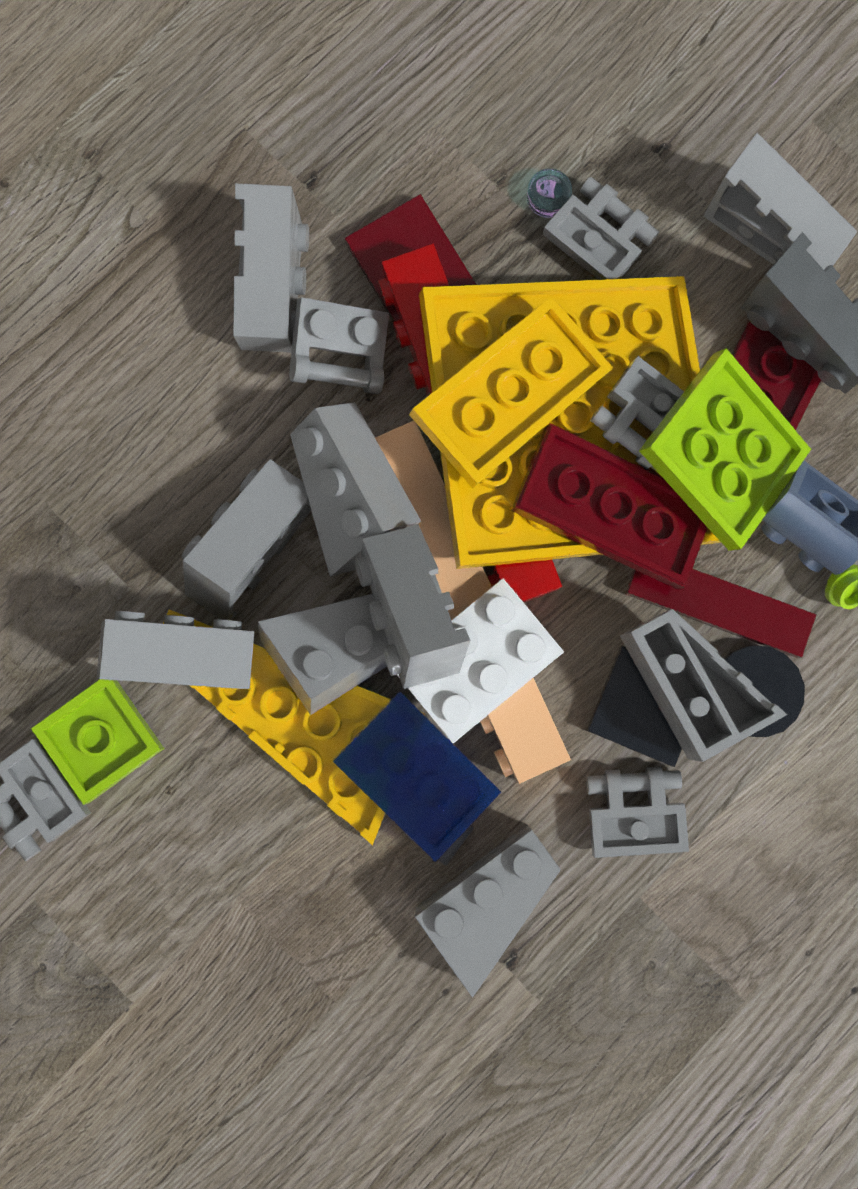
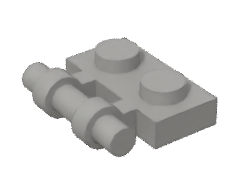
[543,177,659,280]
[590,356,684,473]
[0,739,91,861]
[586,767,689,858]

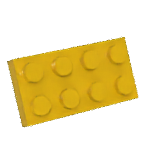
[409,296,613,489]

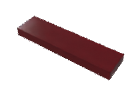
[626,568,817,658]

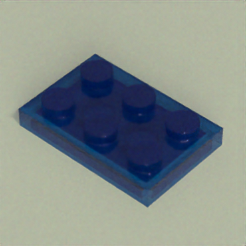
[332,692,501,862]

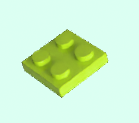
[31,679,165,805]

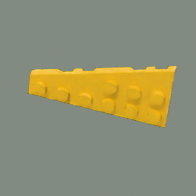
[163,609,426,845]

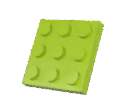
[639,348,811,551]

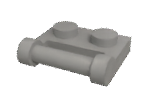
[289,297,389,394]

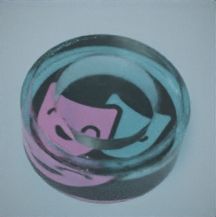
[527,168,572,217]

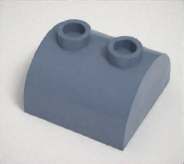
[761,461,858,575]

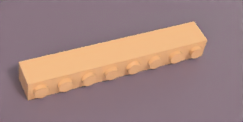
[375,420,571,784]

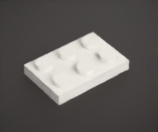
[397,578,564,743]

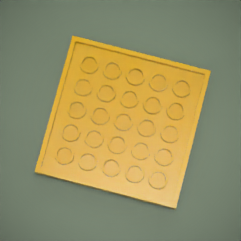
[419,276,721,569]

